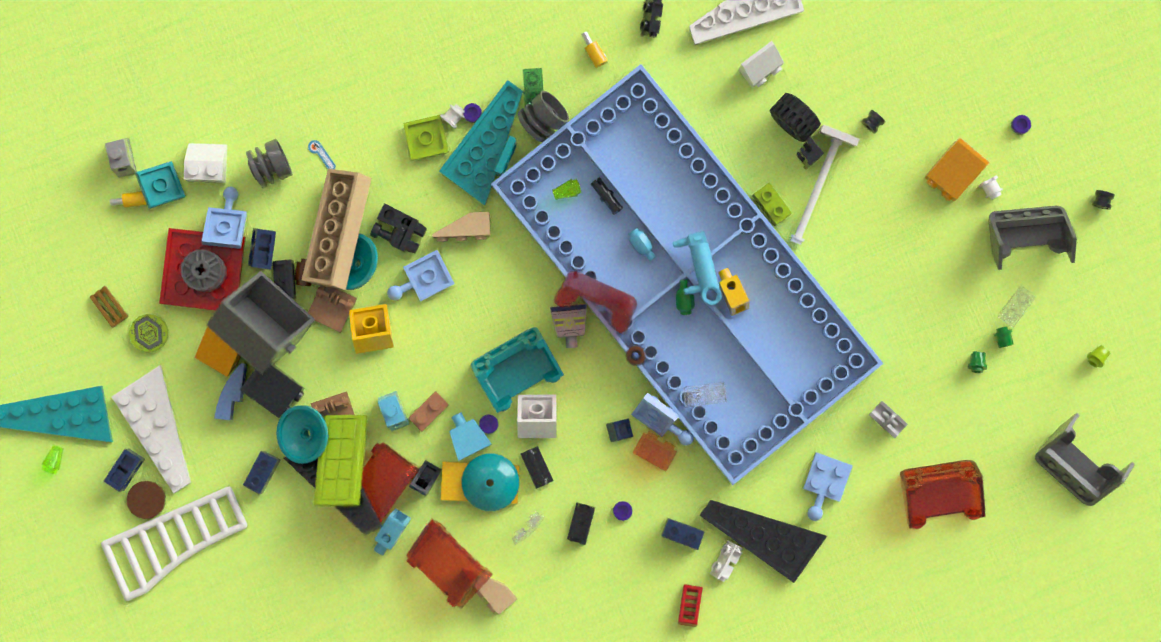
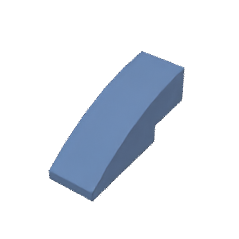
[214,363,247,420]

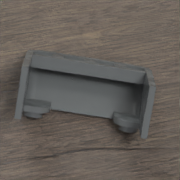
[989,206,1077,270]
[1035,413,1135,506]

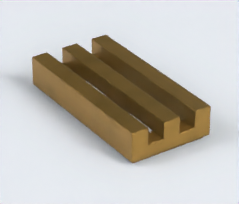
[90,286,129,328]

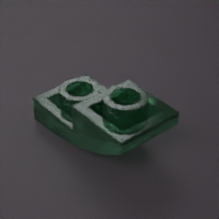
[522,68,544,107]

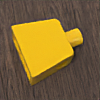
[718,268,749,316]

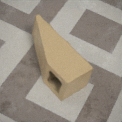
[432,212,491,242]
[462,567,517,614]

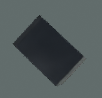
[409,460,442,496]

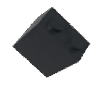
[240,364,305,418]

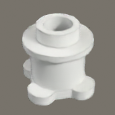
[440,104,465,128]
[978,175,1003,200]

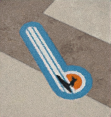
[308,140,336,169]

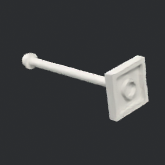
[790,125,859,245]

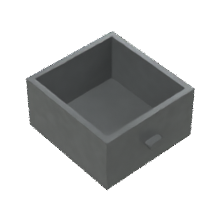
[206,271,315,374]

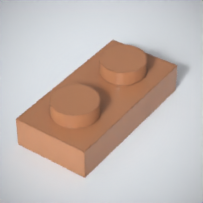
[409,391,449,432]

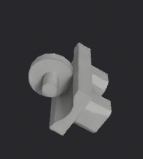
[869,401,908,438]

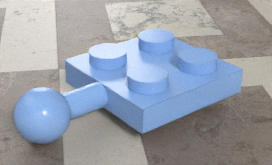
[202,187,247,249]
[387,250,455,301]
[631,393,694,445]
[803,452,853,521]

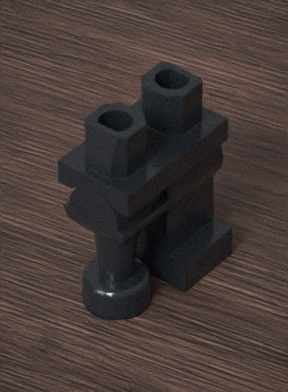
[370,203,427,254]

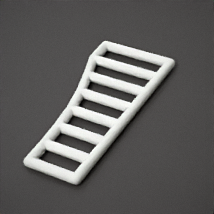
[101,486,248,601]

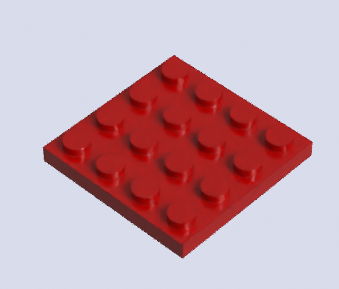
[159,228,246,311]

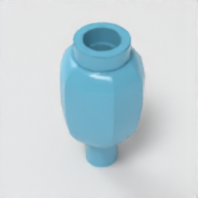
[628,227,656,261]

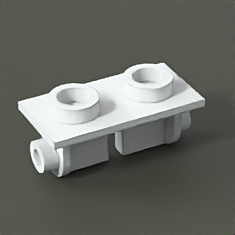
[710,540,743,582]

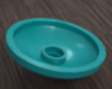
[346,233,378,290]
[276,405,328,463]
[462,453,519,511]

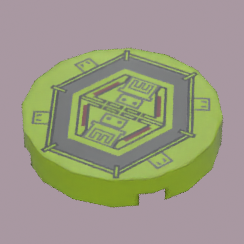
[129,314,168,352]

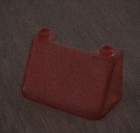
[553,271,637,335]
[361,441,420,532]
[900,460,986,529]
[406,518,493,608]

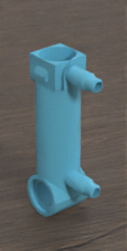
[672,231,721,306]

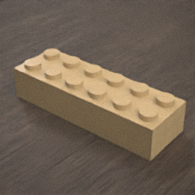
[302,168,372,290]

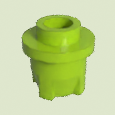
[1087,345,1111,368]

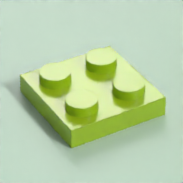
[403,115,449,161]

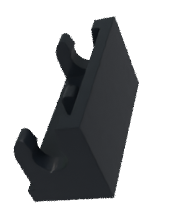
[797,137,824,170]
[272,259,297,299]
[567,502,595,545]

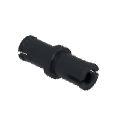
[590,177,623,215]

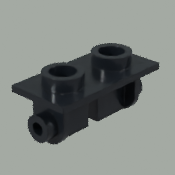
[640,0,663,38]
[521,446,554,489]

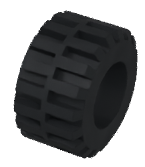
[770,93,821,142]

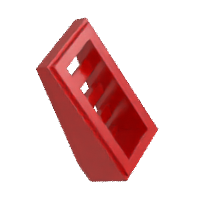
[678,584,703,627]

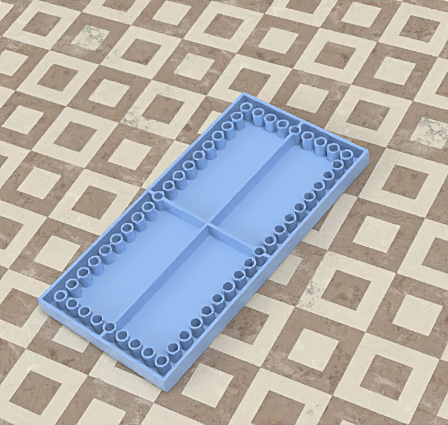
[491,64,884,485]

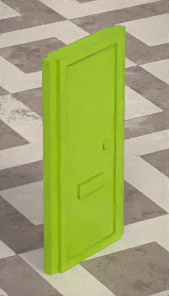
[314,415,368,507]

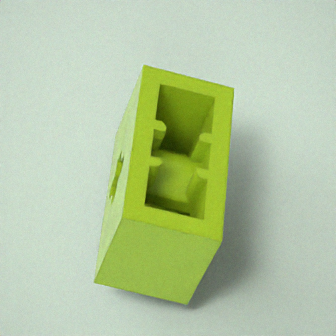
[752,182,792,226]

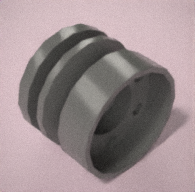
[517,91,569,142]
[246,139,293,188]
[181,250,227,292]

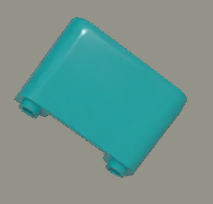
[471,327,564,413]

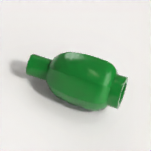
[676,279,695,315]

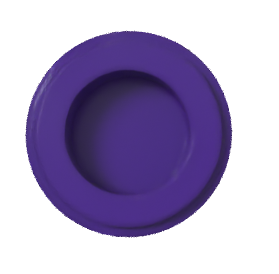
[463,103,482,123]
[1011,115,1031,135]
[479,414,498,434]
[613,501,632,521]

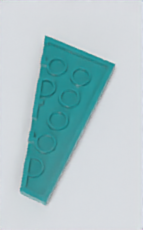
[439,80,523,206]
[0,386,113,442]

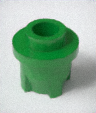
[993,326,1014,348]
[968,351,987,373]

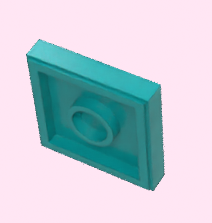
[495,135,517,177]
[135,161,185,209]

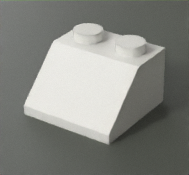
[739,41,784,88]
[184,143,227,183]
[517,395,556,438]

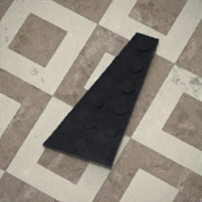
[283,457,382,536]
[700,500,827,583]

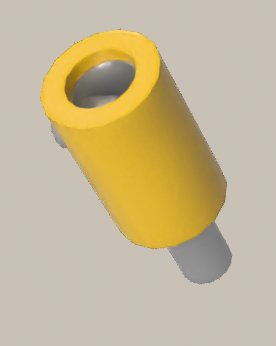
[581,31,608,68]
[110,191,147,208]

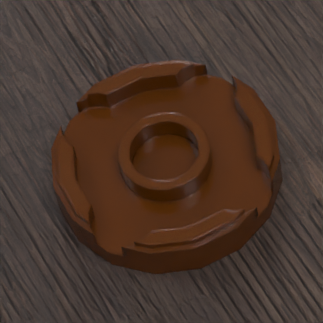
[127,481,166,519]

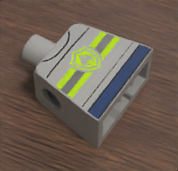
[105,138,137,178]
[550,304,587,348]

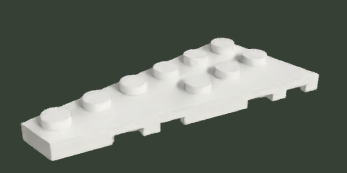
[689,0,804,45]
[112,365,191,493]

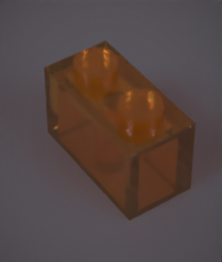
[632,431,677,471]

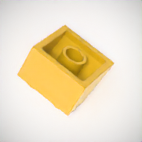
[349,304,394,354]

